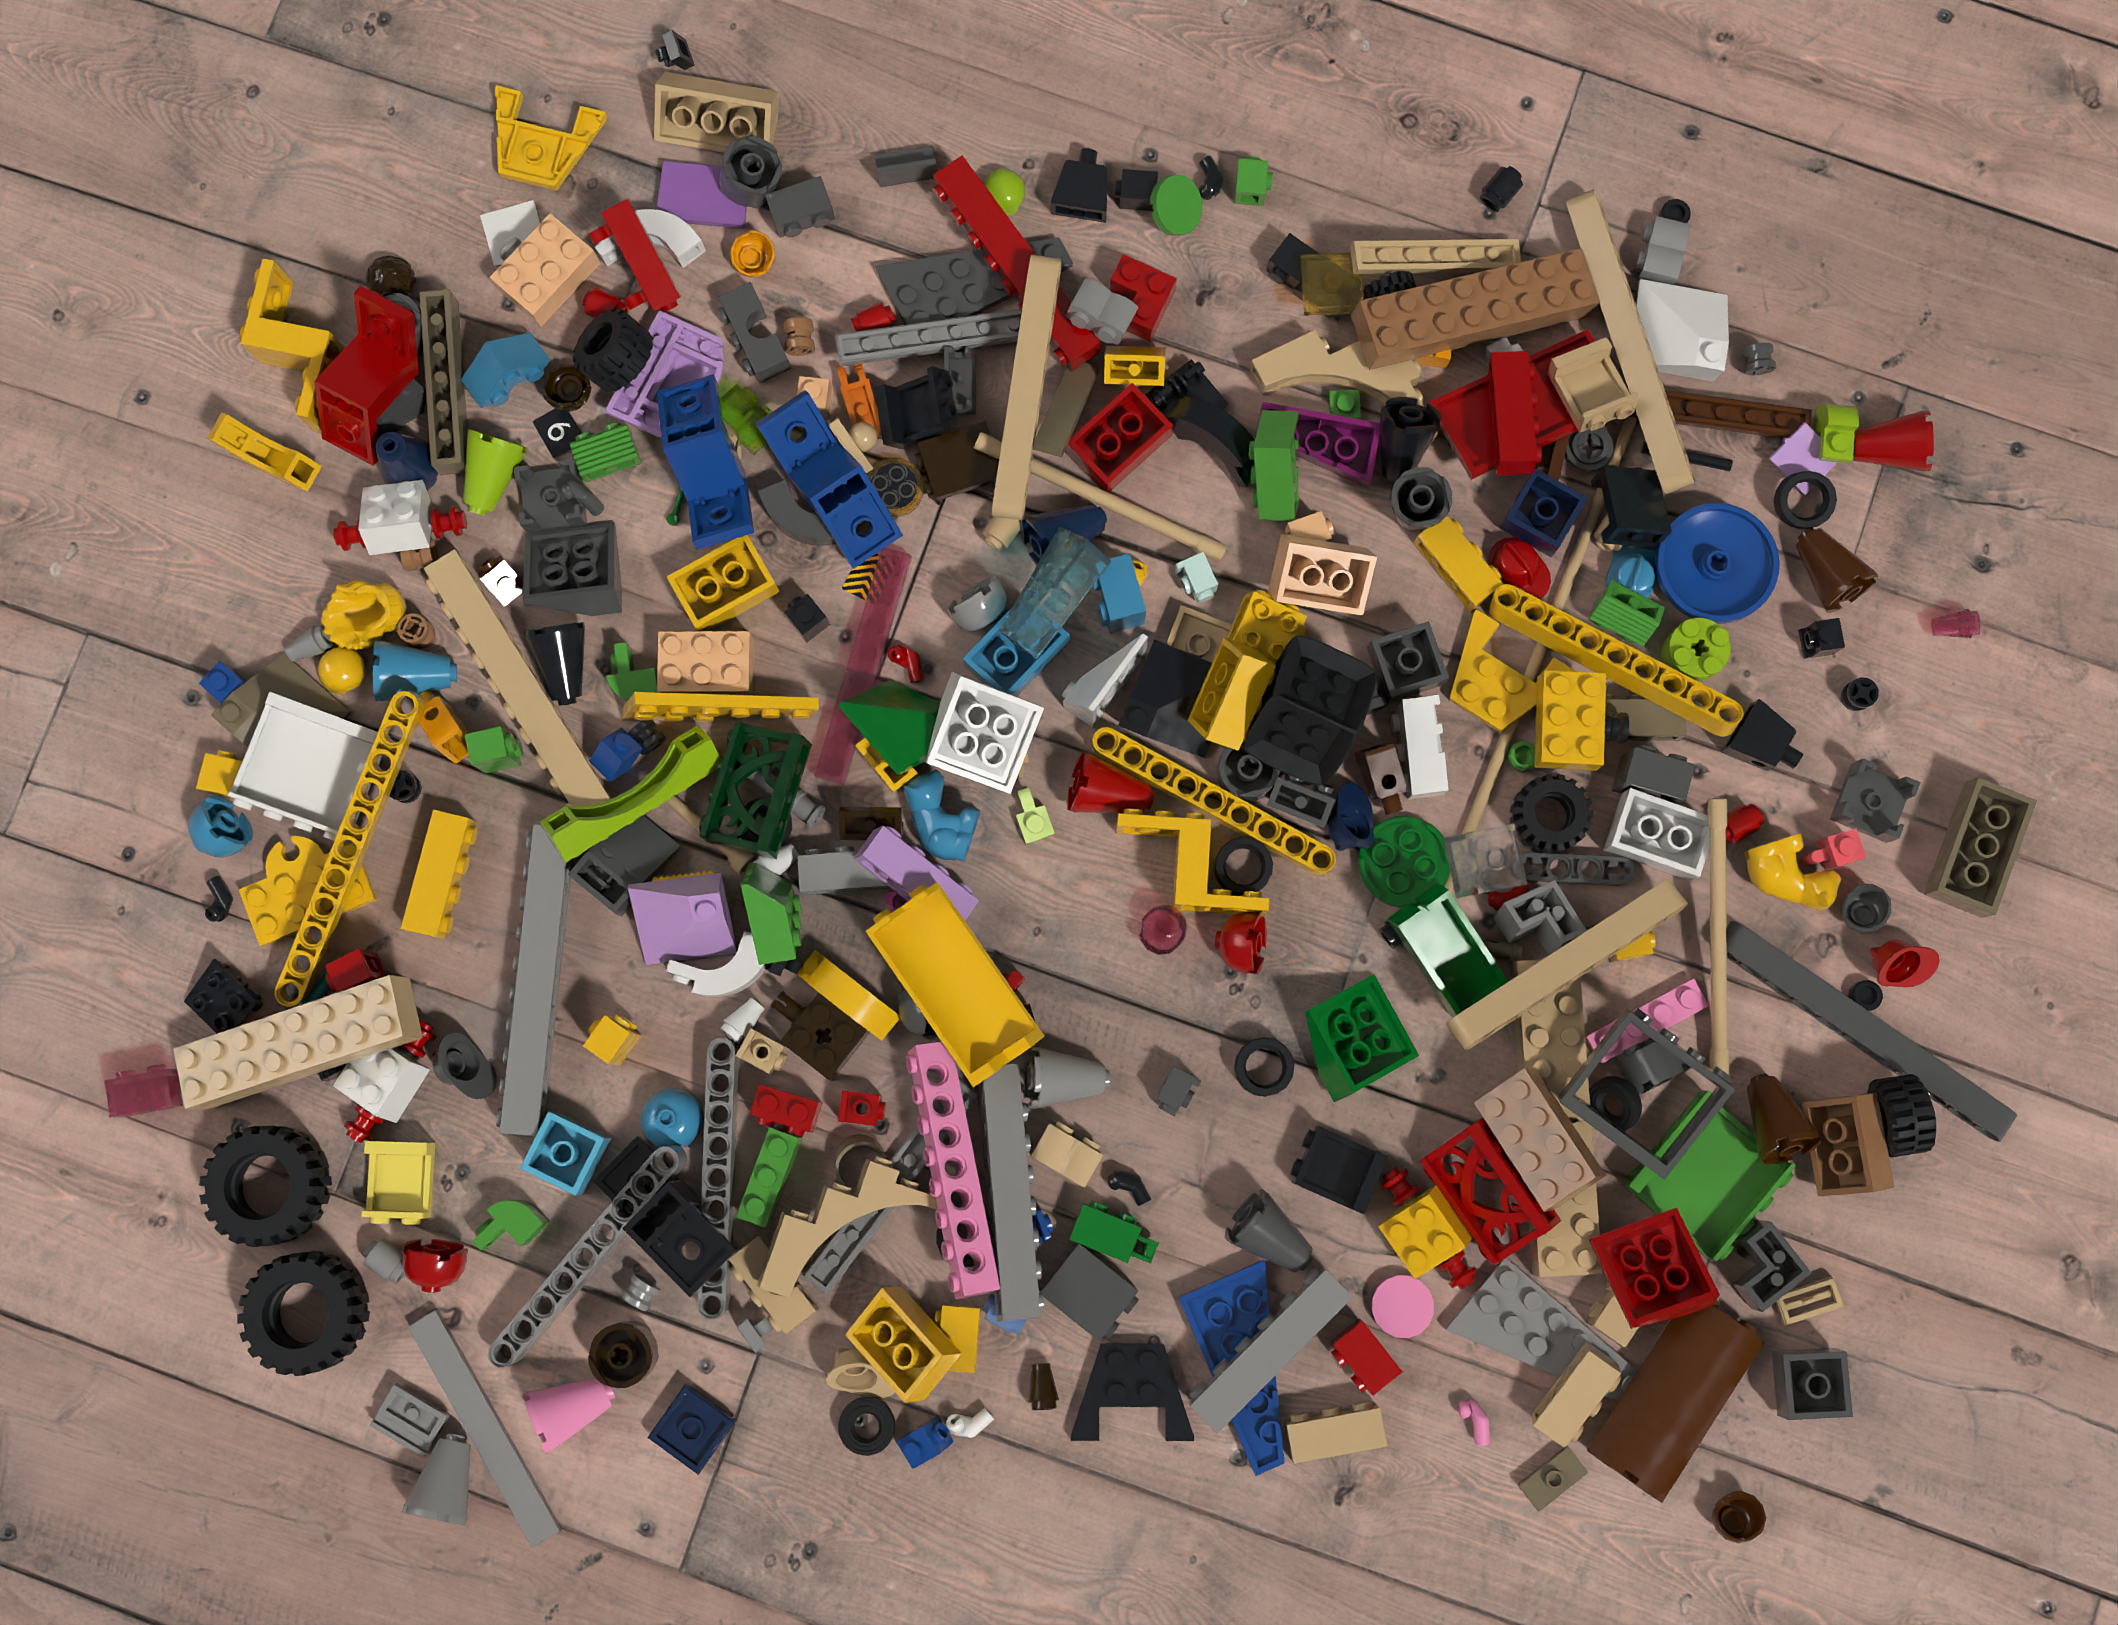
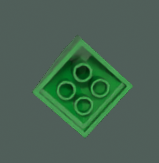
[838,680,940,775]
[1305,974,1419,1102]

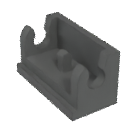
[944,347,976,414]

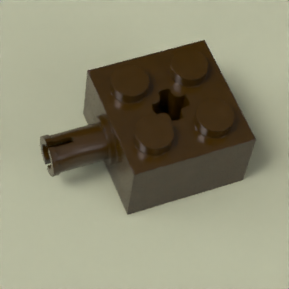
[771,991,870,1081]

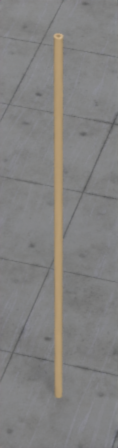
[1444,417,1637,893]

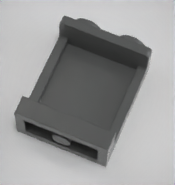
[1040,1243,1139,1342]

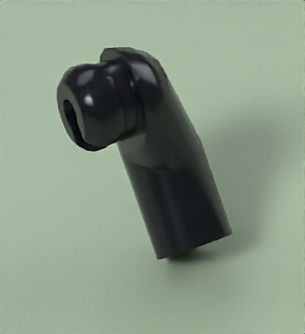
[205,876,233,922]
[1107,1169,1151,1206]

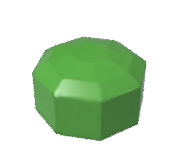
[1506,740,1535,772]

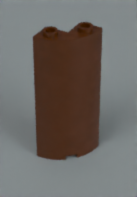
[1587,1301,1764,1503]

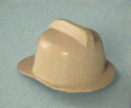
[826,1348,895,1399]

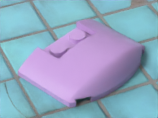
[605,310,724,439]

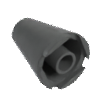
[1390,467,1452,531]
[1224,1189,1313,1272]

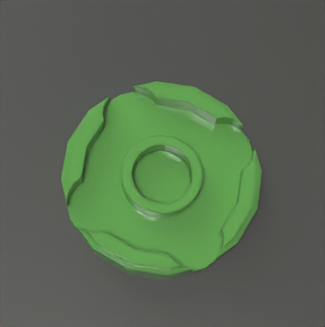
[1150,175,1202,236]

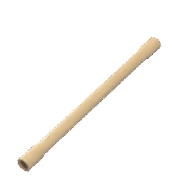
[974,432,1227,562]
[1708,798,1729,1074]

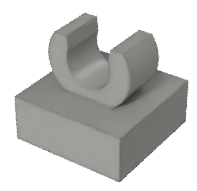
[737,1318,773,1353]

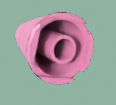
[522,1378,616,1454]

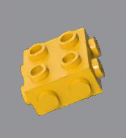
[1228,590,1307,665]

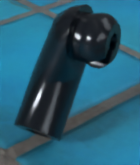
[1199,156,1224,200]

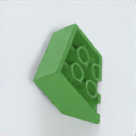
[741,863,802,965]

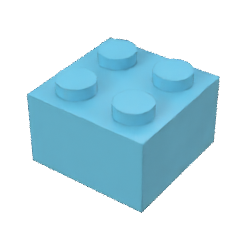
[520,1111,612,1196]

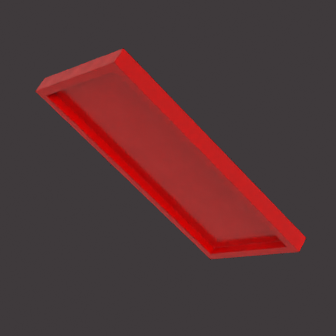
[1429,329,1595,480]

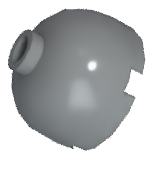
[946,576,1008,633]

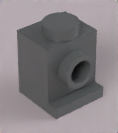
[1155,1066,1201,1117]

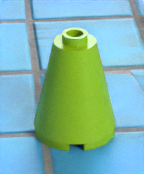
[463,429,528,516]

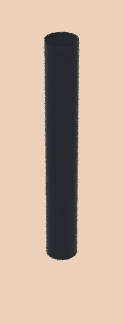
[1641,442,1733,471]

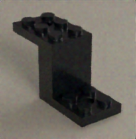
[593,1136,737,1297]

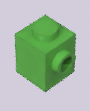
[1234,156,1273,206]

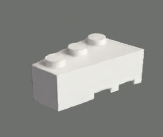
[1390,695,1449,799]

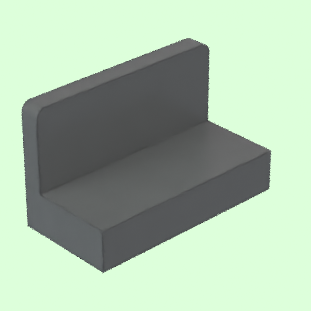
[875,146,937,187]

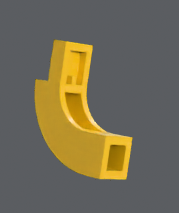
[207,412,322,492]
[797,950,900,1041]

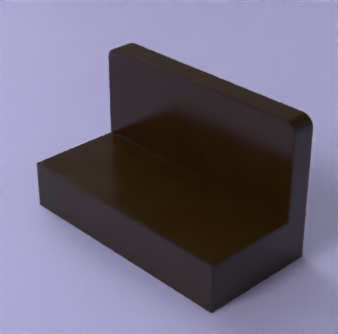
[839,807,904,840]

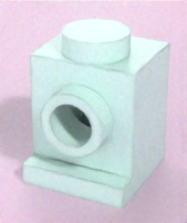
[1175,552,1218,603]

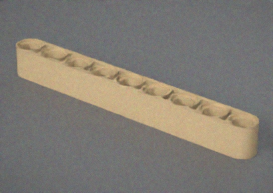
[992,255,1062,520]
[1446,879,1688,1051]

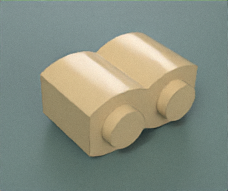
[1031,1121,1103,1188]

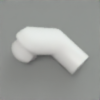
[946,1407,995,1438]

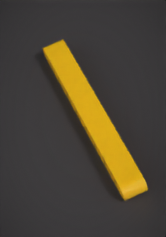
[1489,584,1744,737]
[1092,727,1336,876]

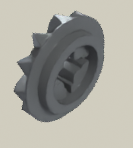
[1566,427,1613,472]

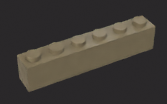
[420,289,468,475]

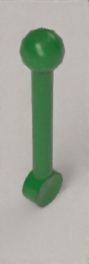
[666,487,684,526]

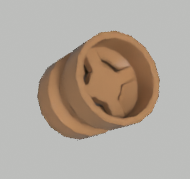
[784,317,815,356]
[400,538,438,572]
[397,613,435,649]

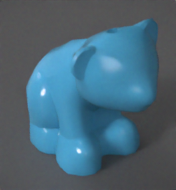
[904,769,981,862]

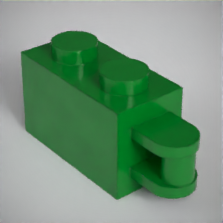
[1069,1200,1159,1264]

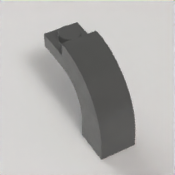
[758,480,865,546]

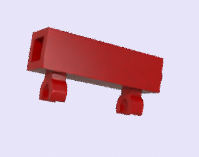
[588,198,681,312]

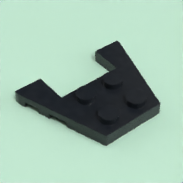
[1071,1343,1194,1441]

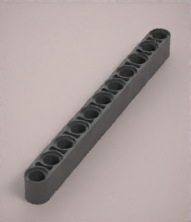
[1726,921,2017,1142]

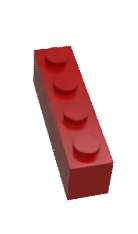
[1487,351,1542,475]

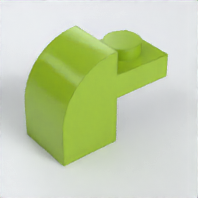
[1814,403,1859,463]

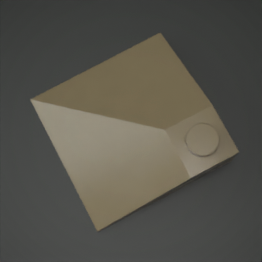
[211,654,351,747]

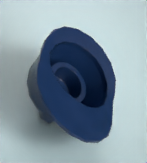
[1327,782,1374,851]

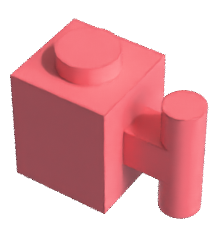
[1800,828,1867,870]

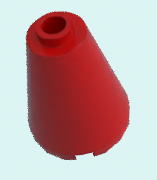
[1853,410,1934,471]
[1067,753,1154,814]

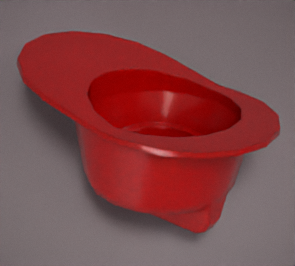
[1488,537,1551,599]
[1870,939,1940,987]

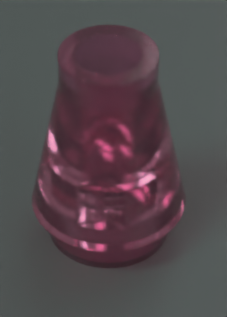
[1931,609,1980,639]

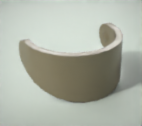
[833,1134,889,1186]

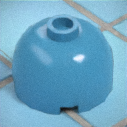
[188,796,253,858]
[641,1088,704,1148]

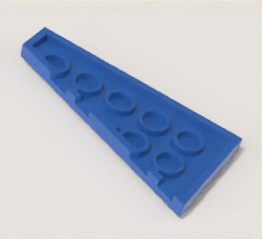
[1178,1259,1285,1476]

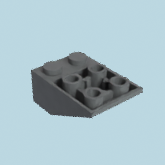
[568,815,681,917]

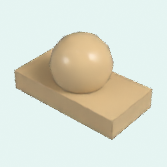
[829,416,878,473]

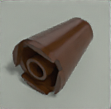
[1796,528,1878,613]
[1747,1073,1822,1165]

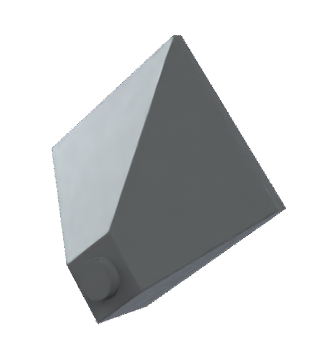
[523,522,622,616]

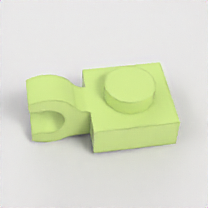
[1016,787,1055,844]

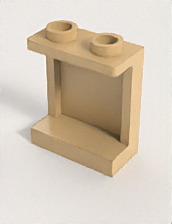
[1547,337,1639,433]

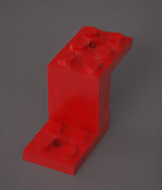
[314,285,419,466]

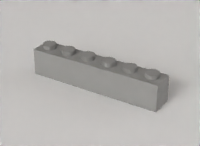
[1189,1267,1353,1434]

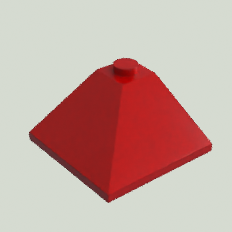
[1589,1208,1720,1329]

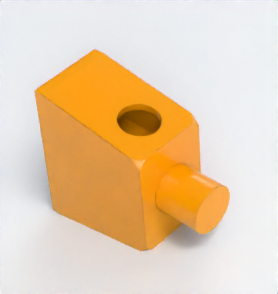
[419,691,470,764]

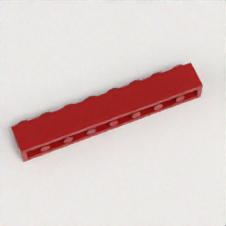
[932,155,1101,372]

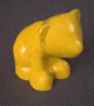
[1744,833,1841,911]

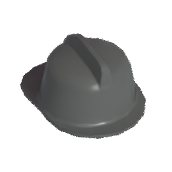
[432,1033,497,1099]

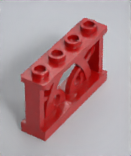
[1420,1117,1562,1266]

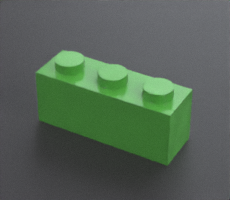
[736,1127,803,1228]

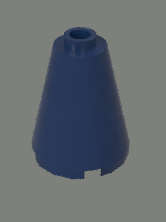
[376,432,438,491]
[1020,503,1107,574]

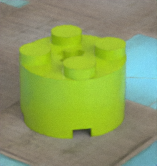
[1660,618,1731,683]

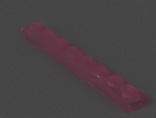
[814,548,912,786]

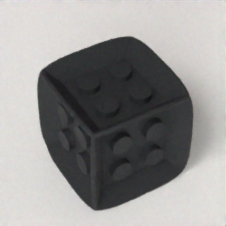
[1243,635,1377,785]

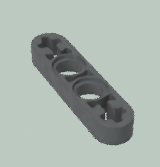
[1513,852,1635,886]

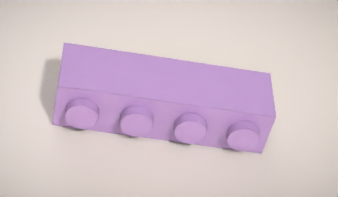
[853,826,979,921]

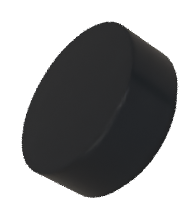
[1659,199,1691,223]
[1848,980,1883,1011]

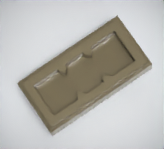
[1517,1446,1589,1512]

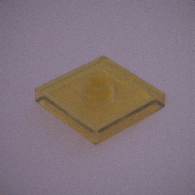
[1300,252,1364,316]

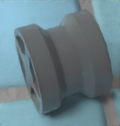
[1742,343,1776,376]

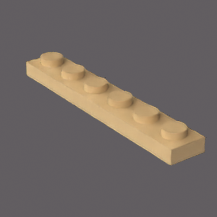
[1350,239,1522,274]

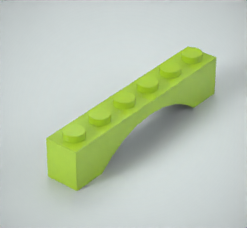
[540,725,721,862]

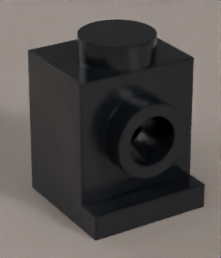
[1798,618,1845,659]

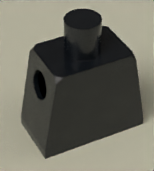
[1051,148,1107,223]
[1721,699,1803,771]

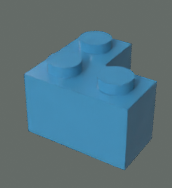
[461,332,550,408]
[1090,553,1146,634]

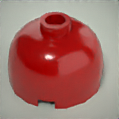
[1215,912,1267,974]
[402,1239,468,1293]

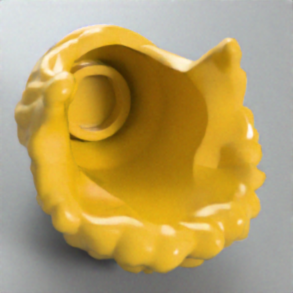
[321,580,407,650]

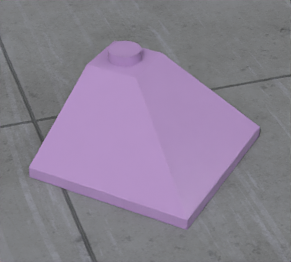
[628,873,737,965]

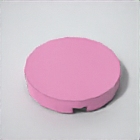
[1371,1274,1434,1338]

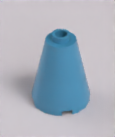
[373,640,457,701]

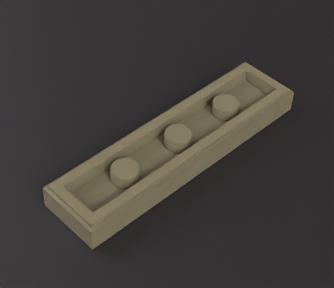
[1033,363,1098,457]

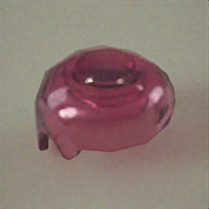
[1139,905,1187,955]

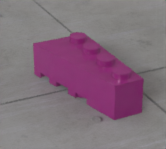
[1255,402,1381,488]

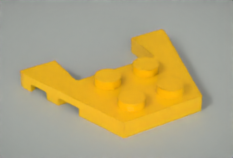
[495,85,608,191]
[1449,609,1576,733]

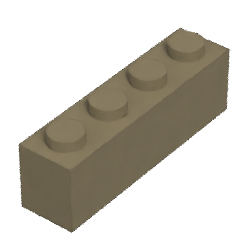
[1605,694,1687,741]

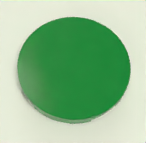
[1358,816,1451,908]

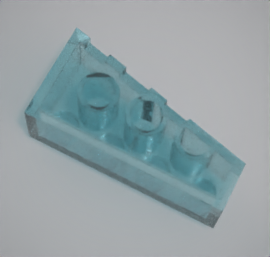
[999,527,1112,659]

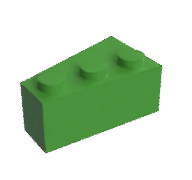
[1249,410,1299,521]

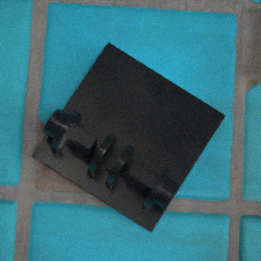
[1145,359,1228,440]
[184,959,263,1034]

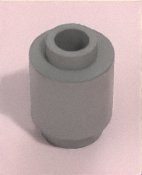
[362,1239,405,1284]

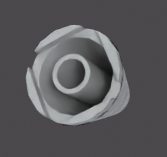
[1023,1046,1110,1109]
[402,1433,471,1526]

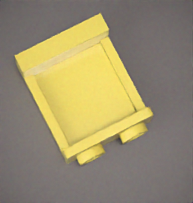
[361,1141,436,1225]

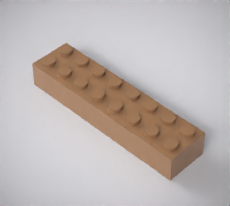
[1351,248,1600,370]

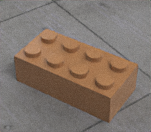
[1474,1068,1606,1212]

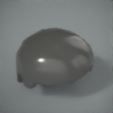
[1841,884,1891,933]

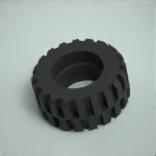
[199,1126,332,1247]
[237,1251,370,1376]

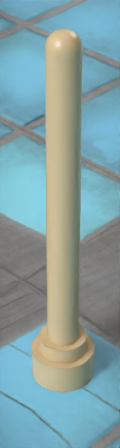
[638,770,755,875]

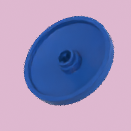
[1655,503,1780,624]

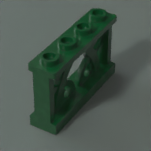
[699,721,812,859]

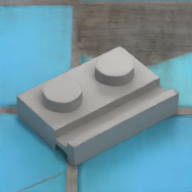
[370,1383,450,1457]

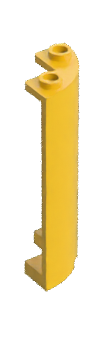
[866,882,1045,1087]

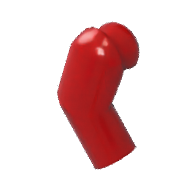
[888,645,925,684]
[1487,877,1531,911]

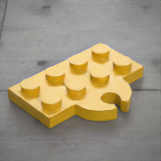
[238,836,378,947]

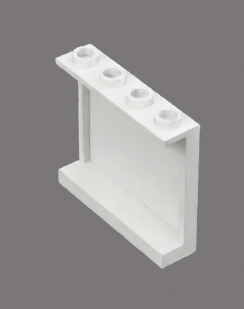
[227,692,383,841]

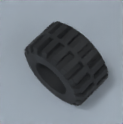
[572,308,653,392]
[1509,774,1593,854]
[1867,1074,1936,1158]

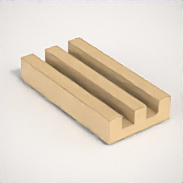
[1776,1275,1845,1326]

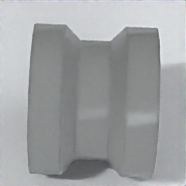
[620,1273,660,1312]

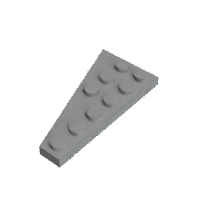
[1444,1258,1638,1402]

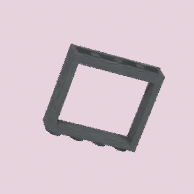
[1558,1008,1736,1180]

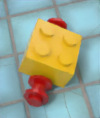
[1378,1166,1477,1290]

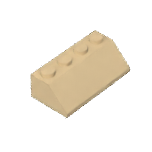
[654,72,779,153]

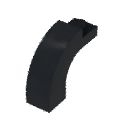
[1165,396,1255,488]

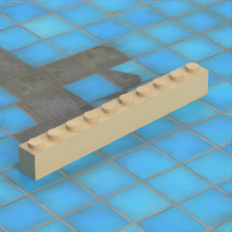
[424,549,613,806]

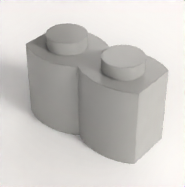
[1635,216,1691,285]
[1066,278,1138,345]

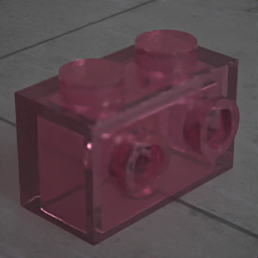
[104,1064,183,1118]

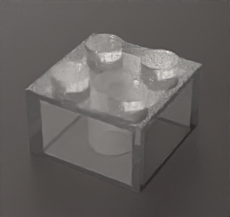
[1443,824,1527,898]

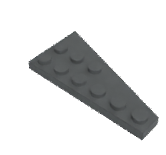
[875,237,1073,325]

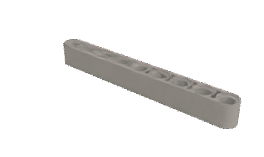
[697,1038,739,1320]
[488,1144,687,1368]

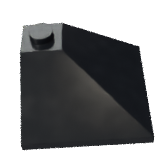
[1118,640,1212,758]

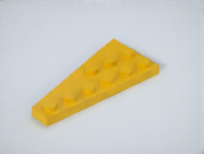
[622,692,819,722]

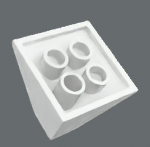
[1635,279,1729,382]
[1062,634,1148,728]
[926,672,1044,794]

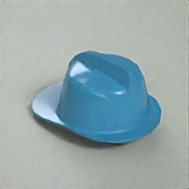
[1605,545,1657,599]

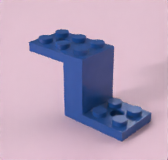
[657,374,754,550]
[755,390,903,569]

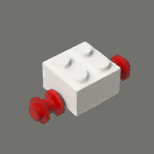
[333,480,467,555]
[333,1019,437,1143]

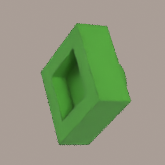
[1328,390,1361,419]

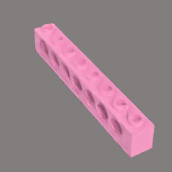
[906,1041,1000,1300]

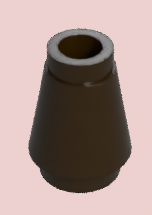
[1028,1363,1059,1411]

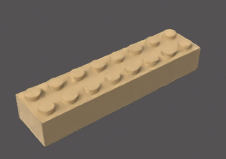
[173,975,423,1110]

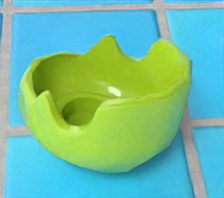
[983,168,1026,216]

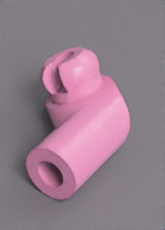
[1458,1398,1490,1446]

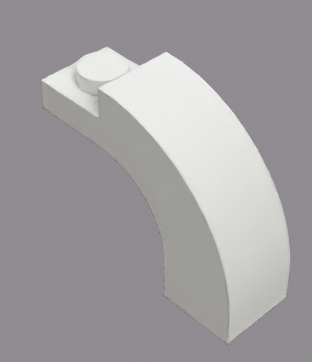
[595,209,706,268]
[666,931,769,997]

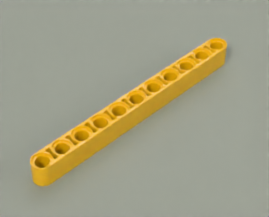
[275,691,424,1007]

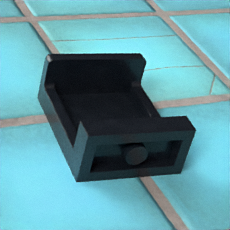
[875,366,958,449]
[1591,465,1672,548]
[1290,1126,1388,1214]

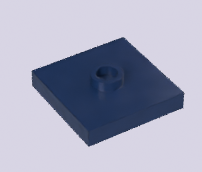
[647,1383,737,1475]

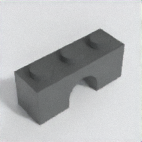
[718,282,792,384]

